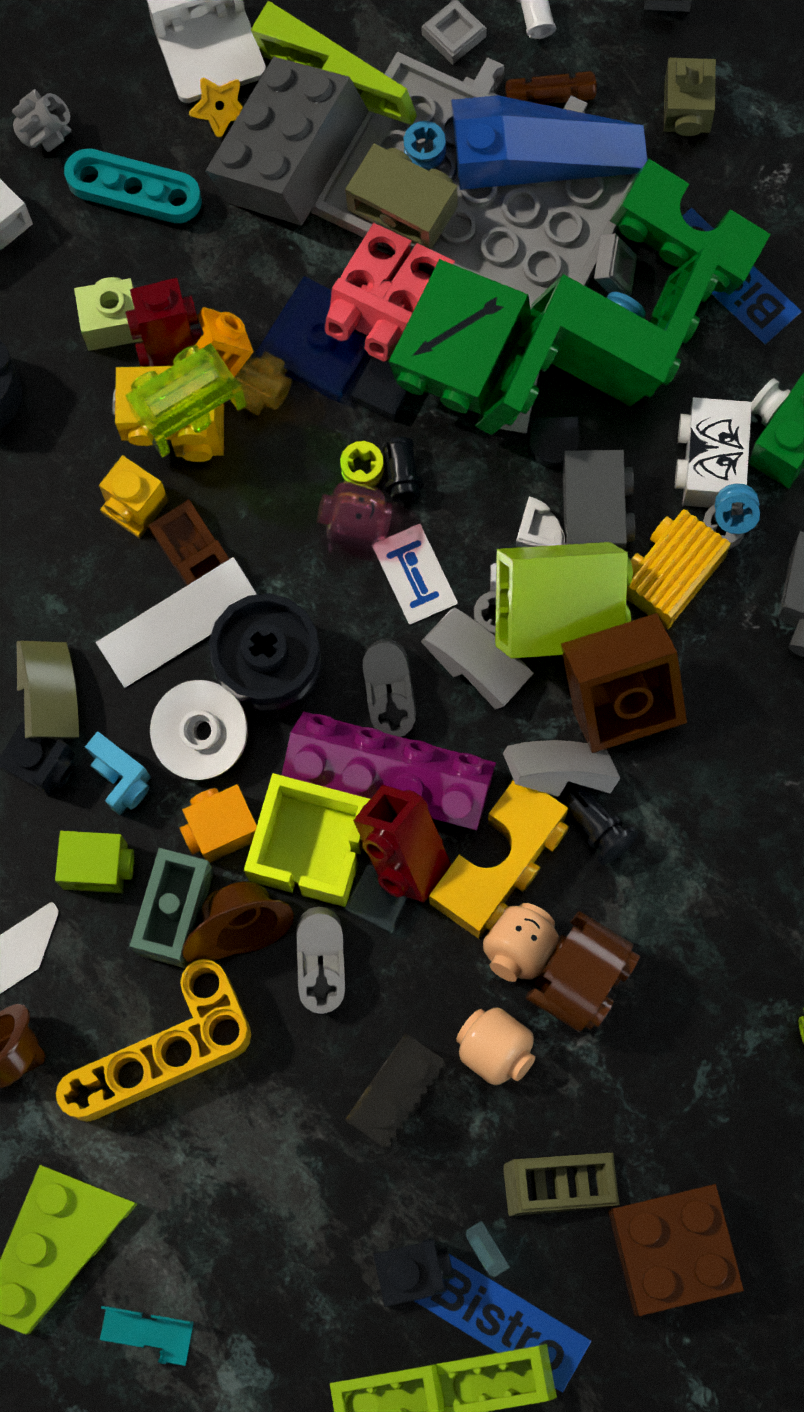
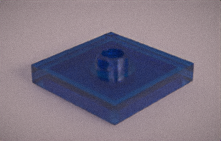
[256,276,369,403]

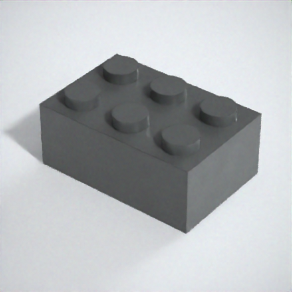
[205,56,369,226]

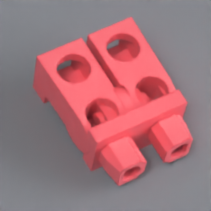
[325,223,455,362]

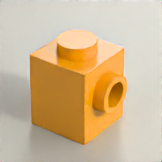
[179,784,257,863]

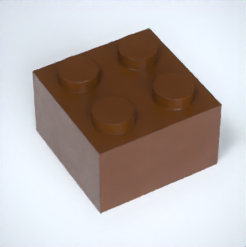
[561,613,687,753]
[608,1184,744,1316]

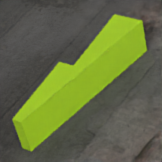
[251,0,417,125]
[330,1344,557,1412]

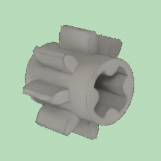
[12,89,71,152]

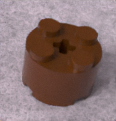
[526,911,640,1032]

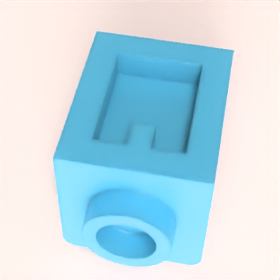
[85,731,151,815]

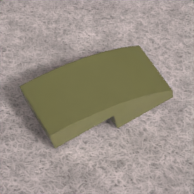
[17,641,79,739]

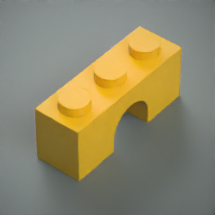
[429,780,569,939]

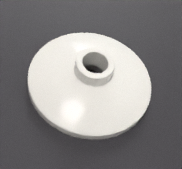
[150,680,248,780]

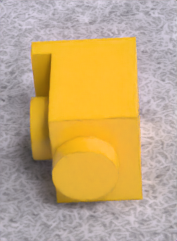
[99,455,168,538]

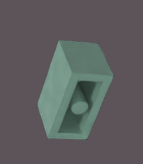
[129,848,214,968]

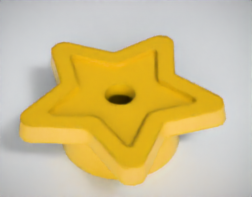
[189,77,243,138]

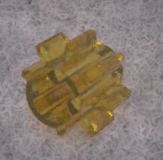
[232,351,292,415]

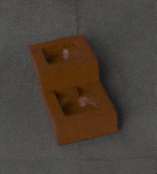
[147,499,229,586]

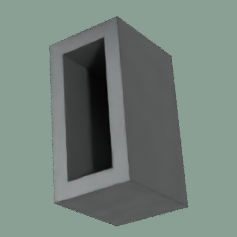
[563,450,635,551]

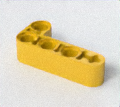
[56,959,251,1122]

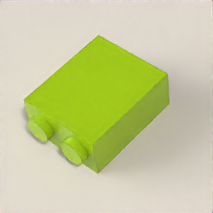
[495,542,633,659]

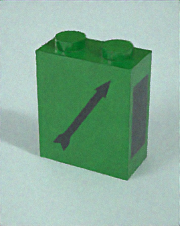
[389,259,531,415]

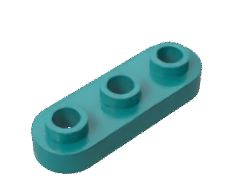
[64,149,202,223]

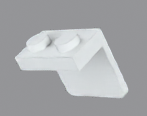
[147,0,266,103]

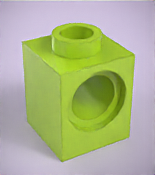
[55,831,134,893]

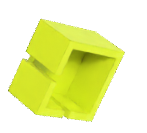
[244,773,370,907]

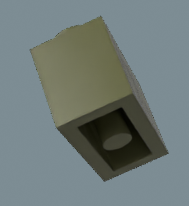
[345,143,458,250]

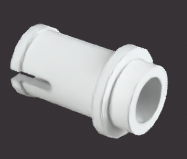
[516,0,556,39]

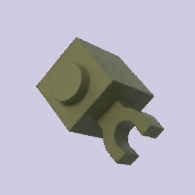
[664,58,716,136]

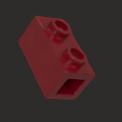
[125,278,202,367]
[353,785,451,902]

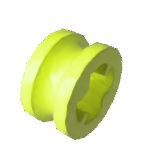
[340,441,384,490]

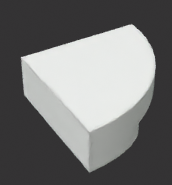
[516,496,565,547]

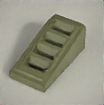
[503,1153,619,1216]

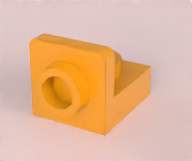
[180,307,254,392]

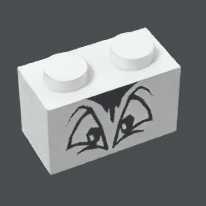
[675,397,752,508]

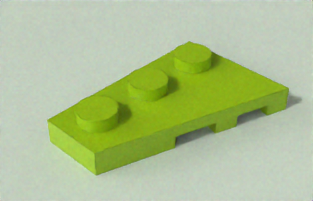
[0,1165,137,1335]

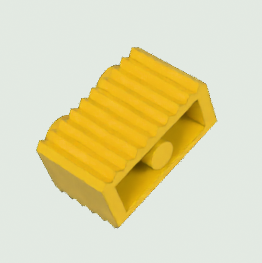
[626,509,731,630]

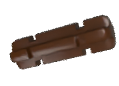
[505,71,597,104]

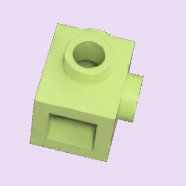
[74,277,143,351]

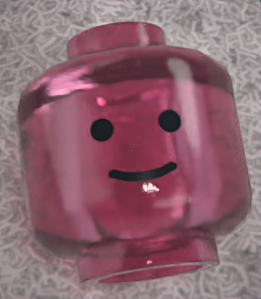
[317,481,392,549]

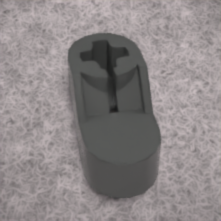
[363,639,416,737]

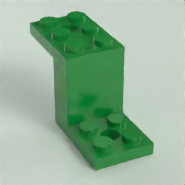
[475,248,721,435]

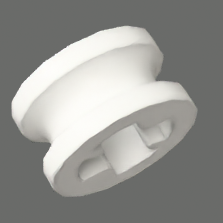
[751,378,791,427]

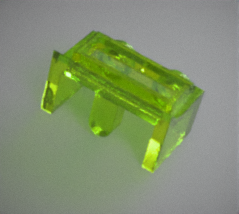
[125,343,247,457]

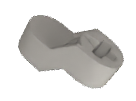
[296,907,345,1014]

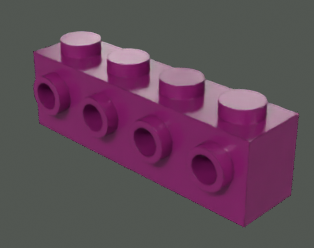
[282,711,496,830]

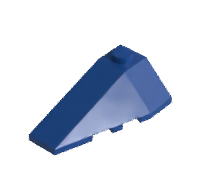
[451,95,647,190]

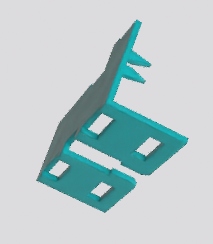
[100,1306,194,1366]

